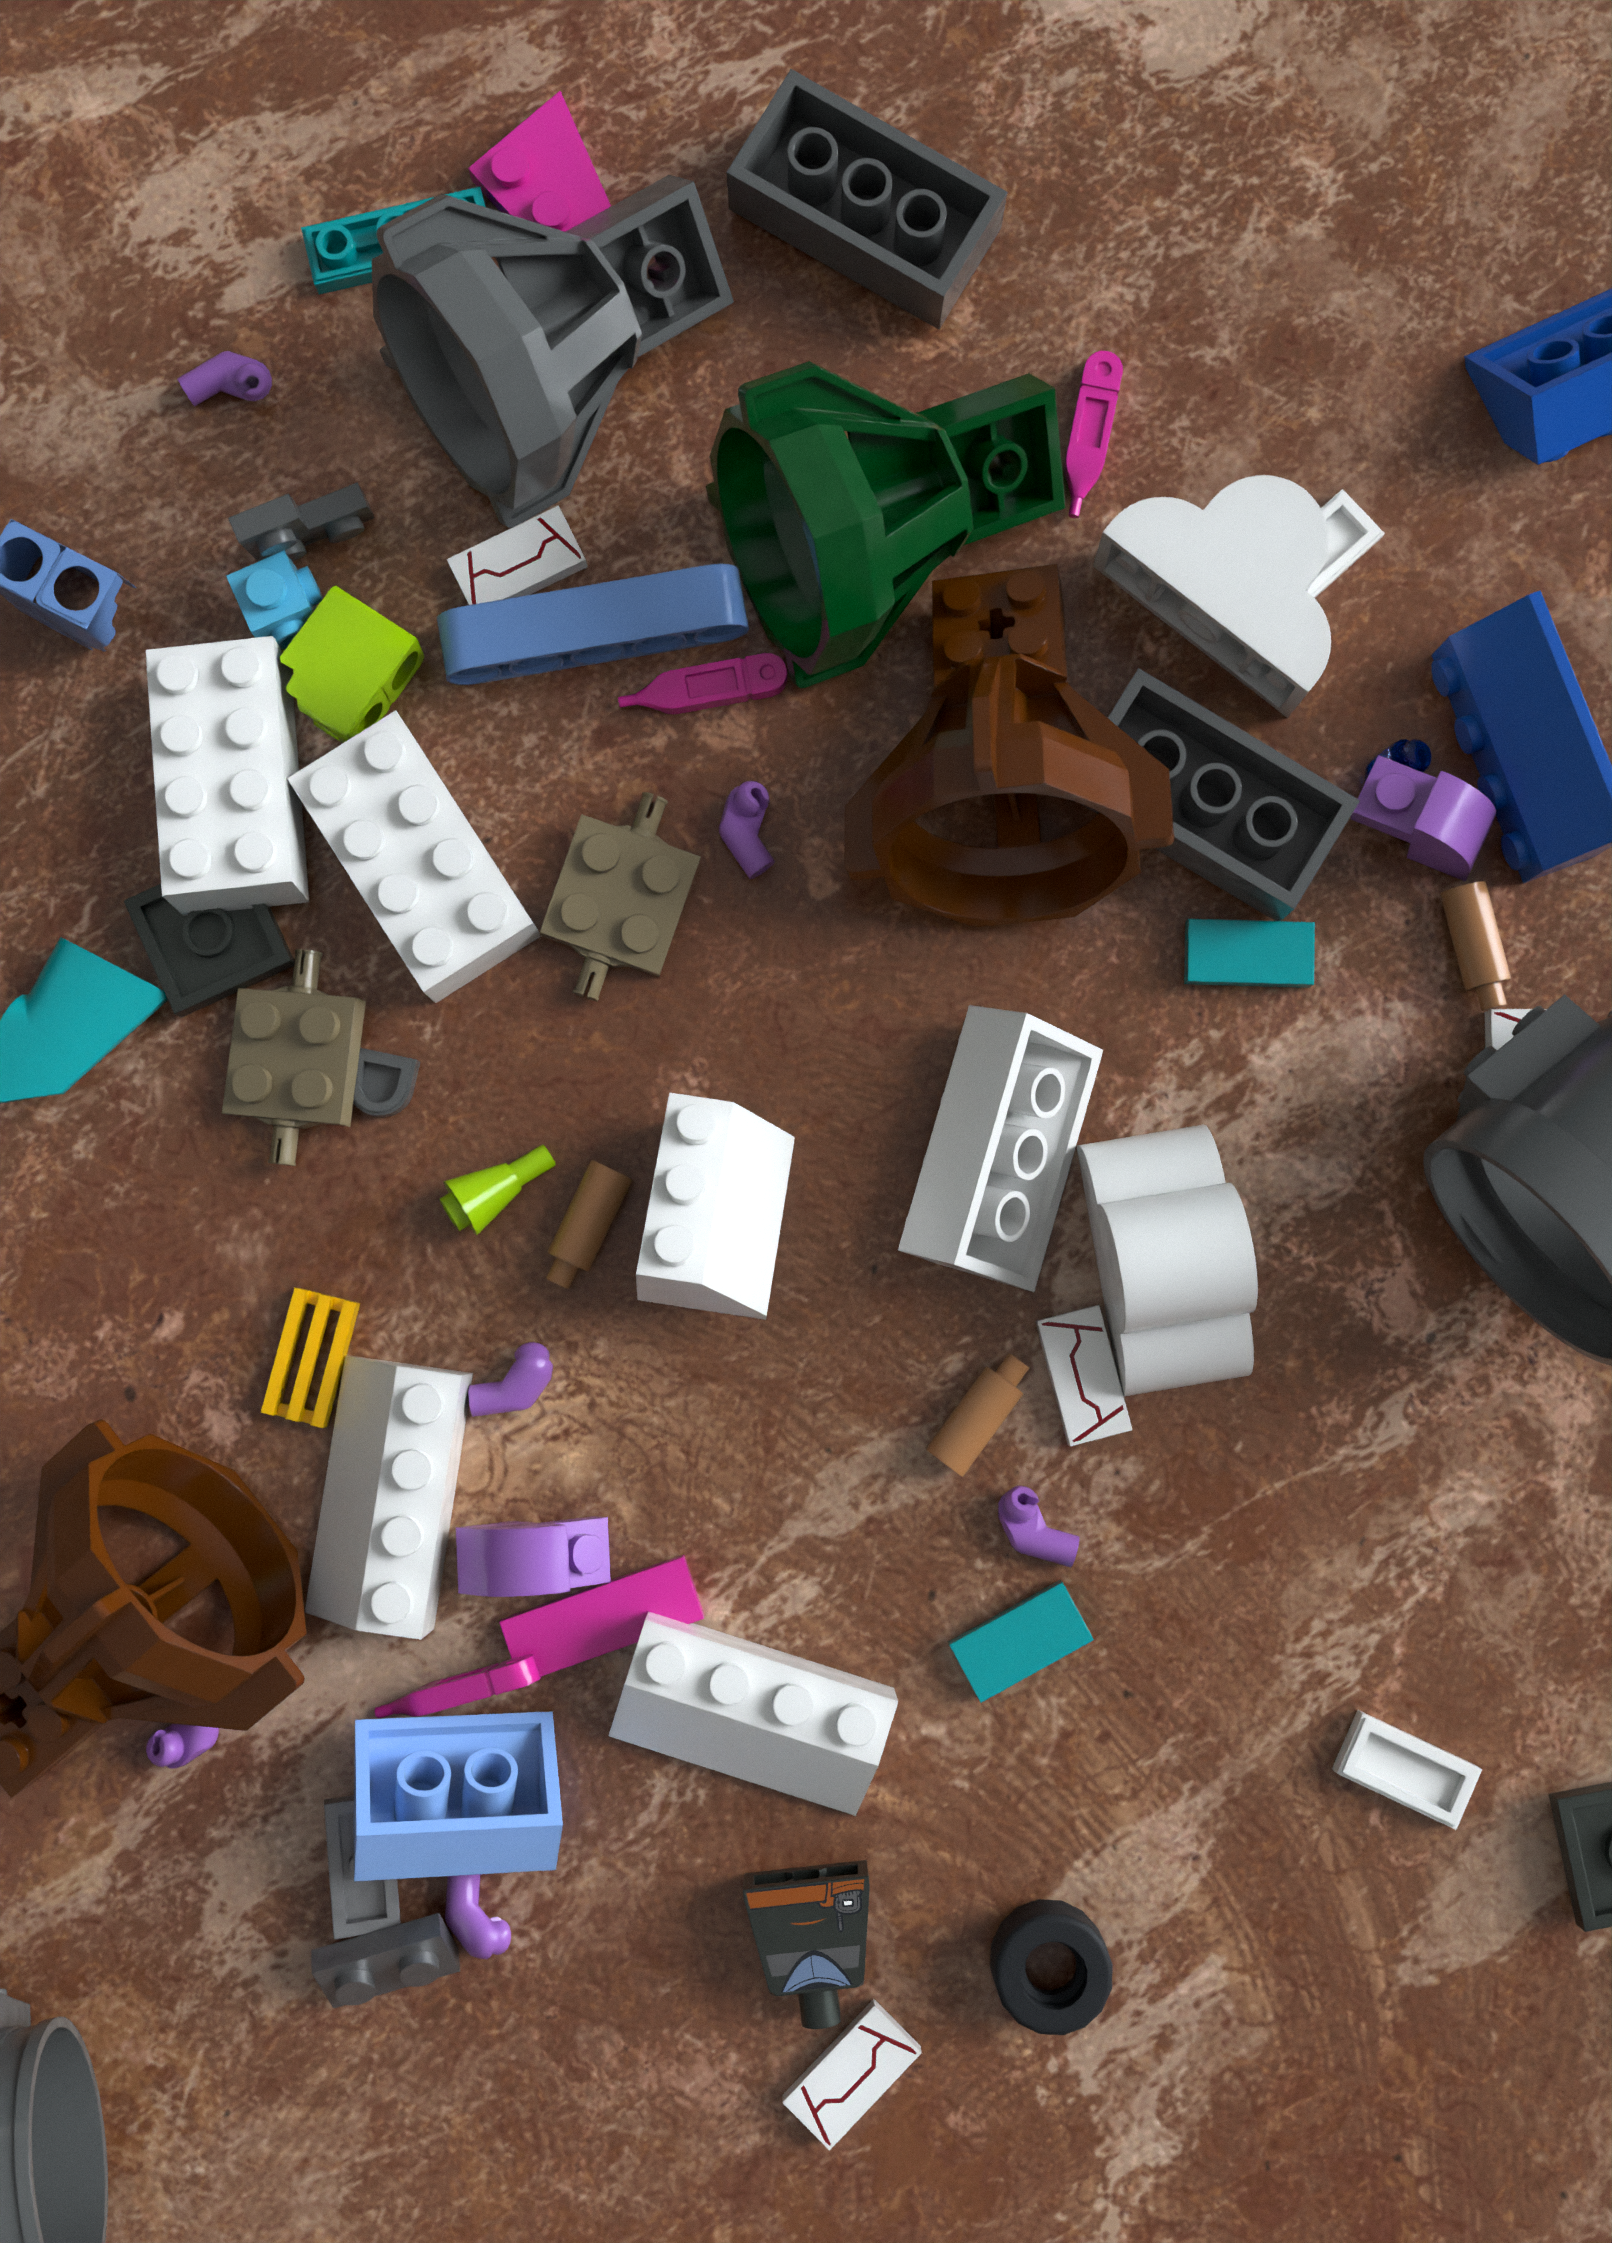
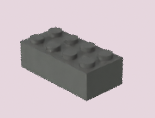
[726,69,1008,330]
[1080,668,1360,921]

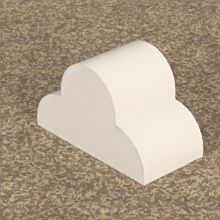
[1093,475,1331,718]
[1076,1125,1258,1396]

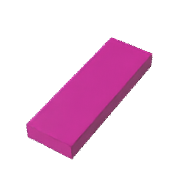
[499,1554,705,1677]

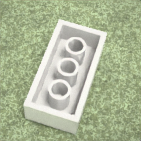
[146,636,309,916]
[287,710,541,1003]

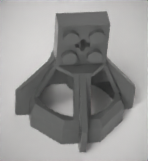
[372,175,734,528]

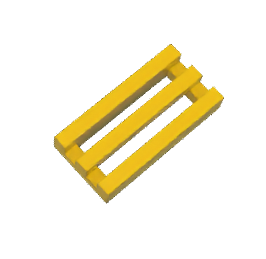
[261,1287,361,1428]

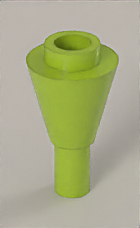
[439,1144,556,1236]

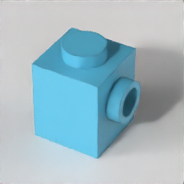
[226,550,323,650]

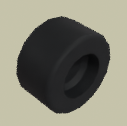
[990,1899,1113,2035]

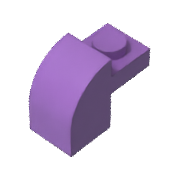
[1351,755,1496,882]
[456,1516,611,1597]

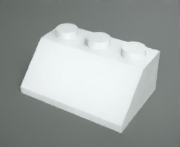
[636,1092,795,1320]

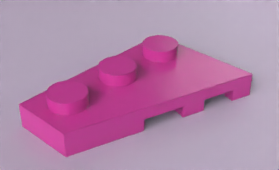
[468,91,611,232]

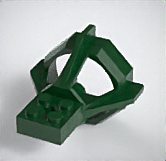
[706,361,1066,689]

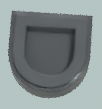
[353,1048,420,1117]

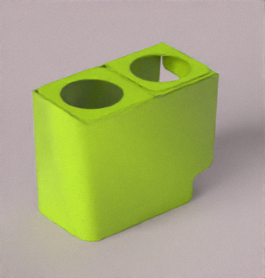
[280,586,425,743]

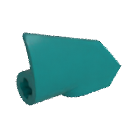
[0,937,168,1104]

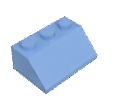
[353,1711,563,1882]

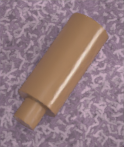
[1440,881,1511,1011]
[546,1160,633,1289]
[926,1353,1029,1477]

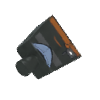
[743,1860,870,2029]

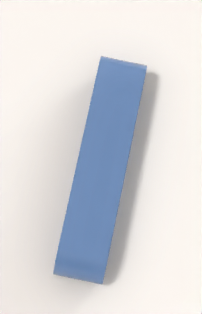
[437,563,749,685]

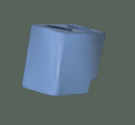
[0,519,136,651]

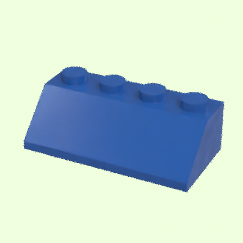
[1464,288,1612,465]
[1431,590,1612,883]

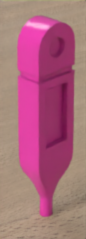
[1063,351,1123,518]
[618,653,787,714]
[375,1654,541,1718]

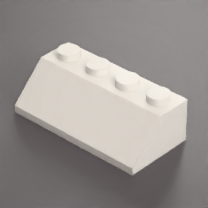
[898,1005,1103,1292]
[305,1355,473,1640]
[609,1611,898,1816]

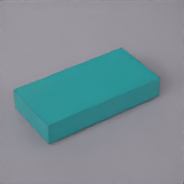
[1184,919,1315,988]
[948,1580,1094,1703]

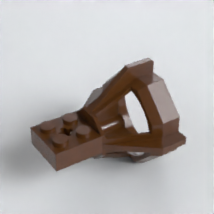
[844,564,1174,927]
[0,1419,307,1798]

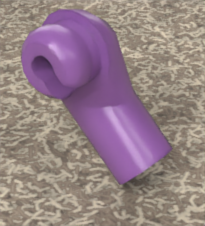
[177,351,272,407]
[719,781,775,879]
[468,1342,553,1417]
[998,1486,1079,1567]
[146,1724,219,1768]
[445,1874,511,1960]

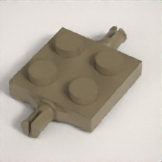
[540,792,701,1002]
[222,949,366,1166]

